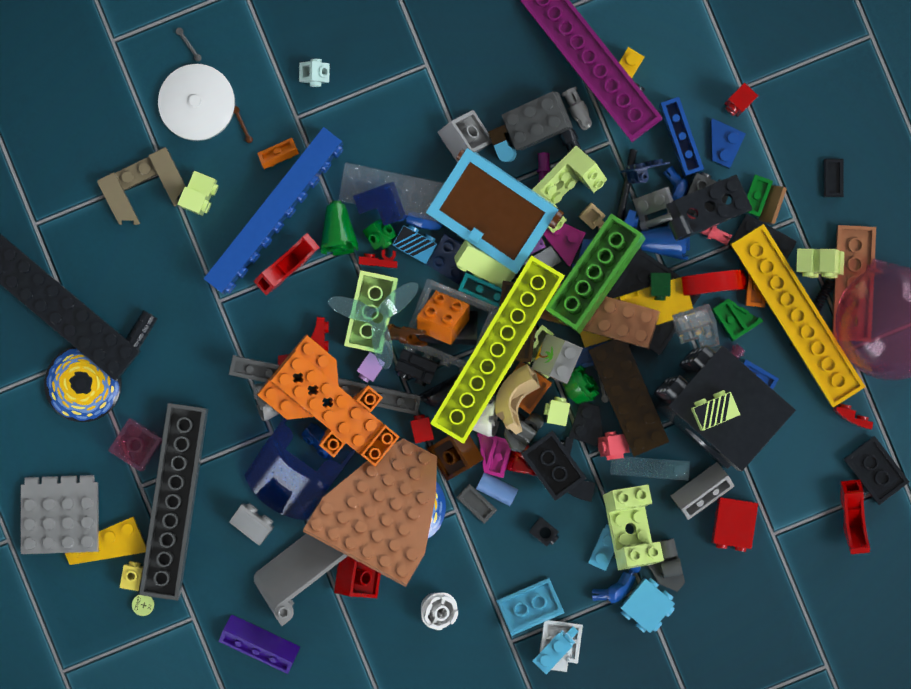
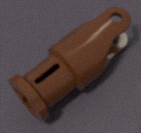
[385,324,427,347]

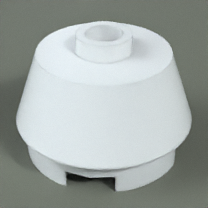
[421,593,458,630]

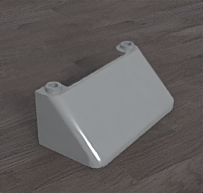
[254,534,358,626]

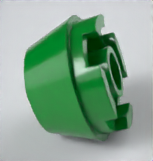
[563,365,600,404]

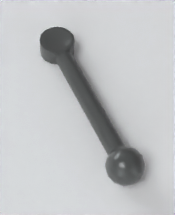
[176,28,202,62]

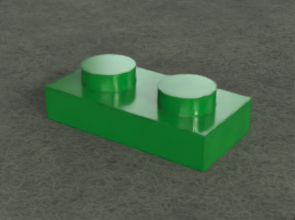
[747,174,773,217]

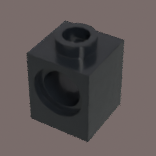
[529,516,559,546]

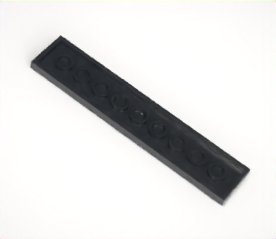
[0,233,141,381]

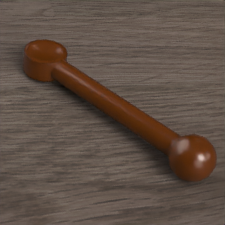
[233,106,253,143]

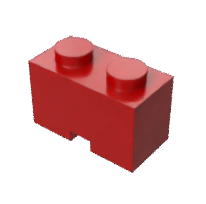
[724,82,758,117]

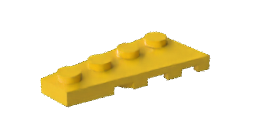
[65,516,146,565]

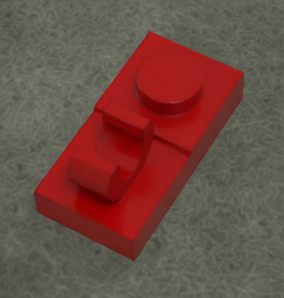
[359,249,398,269]

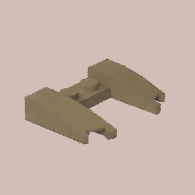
[97,147,186,225]

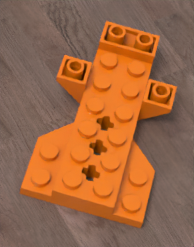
[256,335,399,467]

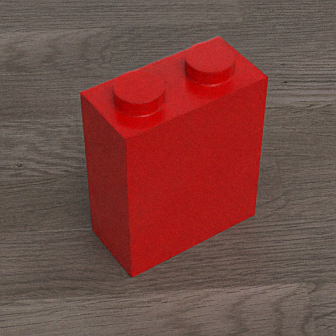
[711,497,758,552]

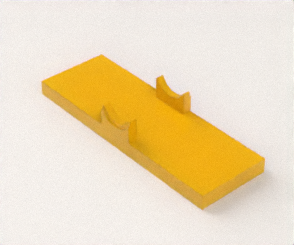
[580,277,695,348]

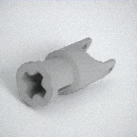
[561,86,592,130]

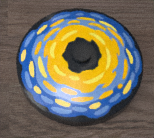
[44,347,122,422]

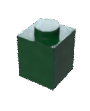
[650,273,671,301]

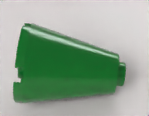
[320,201,358,256]

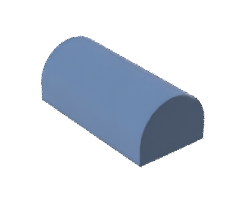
[476,473,518,506]

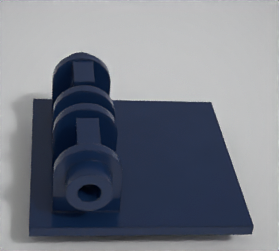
[621,159,670,184]
[426,234,468,284]

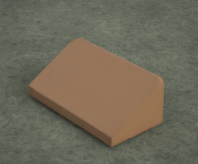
[759,185,787,225]

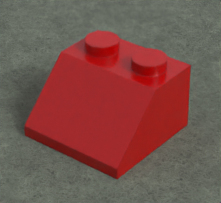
[334,556,381,598]

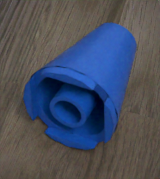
[641,226,690,260]

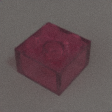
[108,418,163,472]

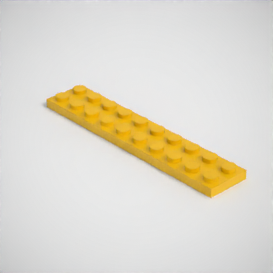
[730,224,866,407]

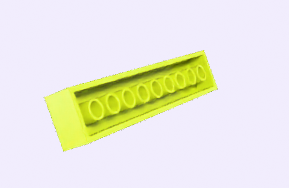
[430,256,565,444]

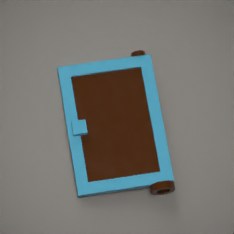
[426,148,564,274]

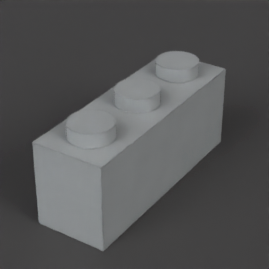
[671,462,735,520]

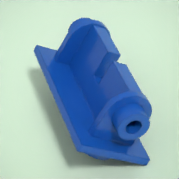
[301,423,332,461]

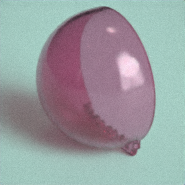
[836,258,911,380]

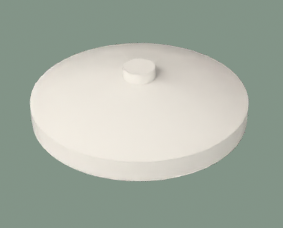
[158,64,235,141]

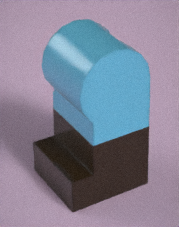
[488,125,517,162]

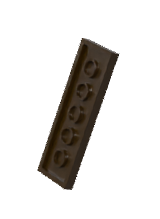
[588,339,669,457]

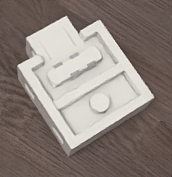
[540,620,583,672]

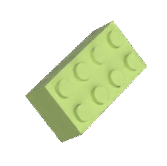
[344,270,398,354]

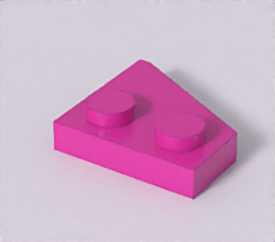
[543,223,585,267]
[477,433,512,478]

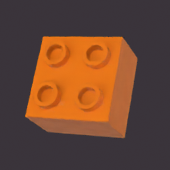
[417,291,470,345]

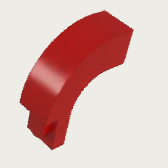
[681,270,747,296]

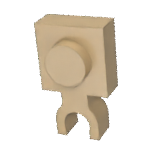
[578,202,606,230]

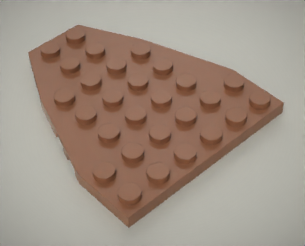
[303,438,437,587]

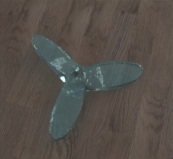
[328,282,418,369]

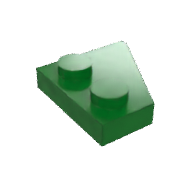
[711,299,763,342]

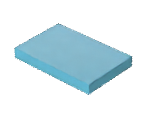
[496,578,564,636]

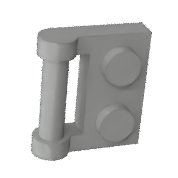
[633,187,673,231]

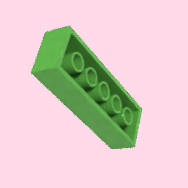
[545,214,646,334]

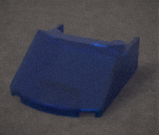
[245,418,356,520]

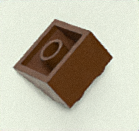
[427,435,484,481]

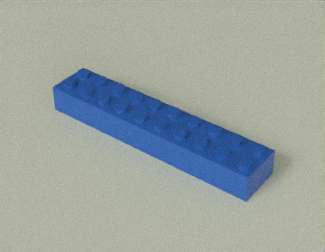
[204,127,344,295]

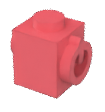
[598,431,630,460]

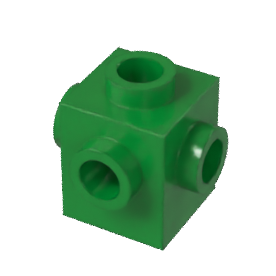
[363,217,398,250]

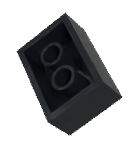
[521,431,587,501]

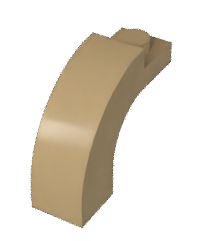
[495,364,540,435]

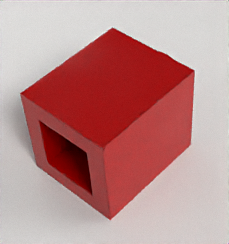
[410,414,434,444]

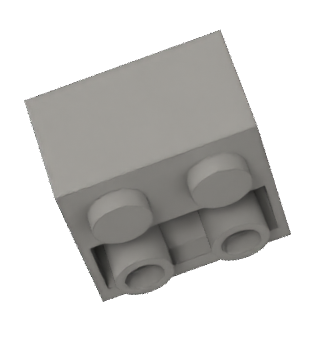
[229,503,275,546]

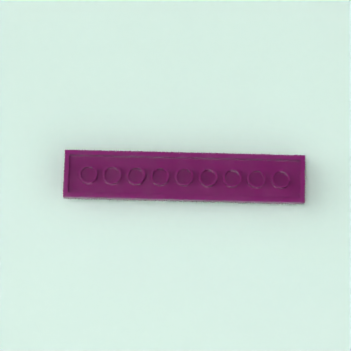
[520,0,663,142]

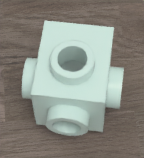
[299,59,330,87]

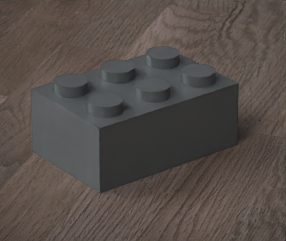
[502,91,573,151]

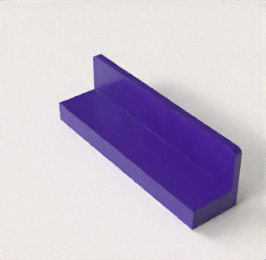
[218,615,300,674]

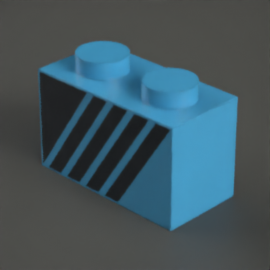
[392,225,437,265]

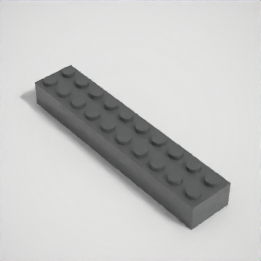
[139,403,208,601]

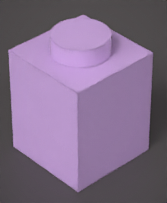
[357,352,386,383]

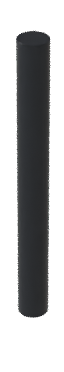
[617,149,638,221]

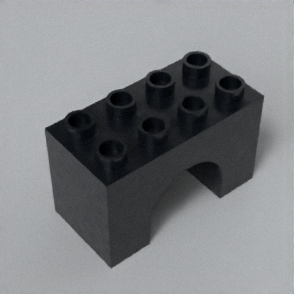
[654,345,796,471]

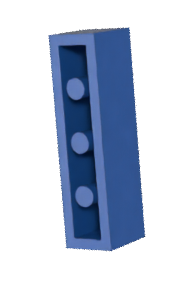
[659,97,704,178]

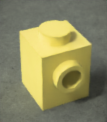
[120,561,143,591]

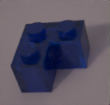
[353,181,407,226]

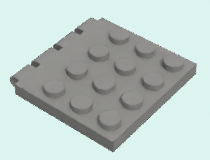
[21,475,99,554]

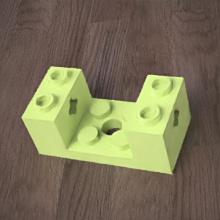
[532,146,607,234]
[603,485,664,570]

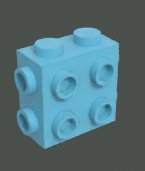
[619,578,675,633]

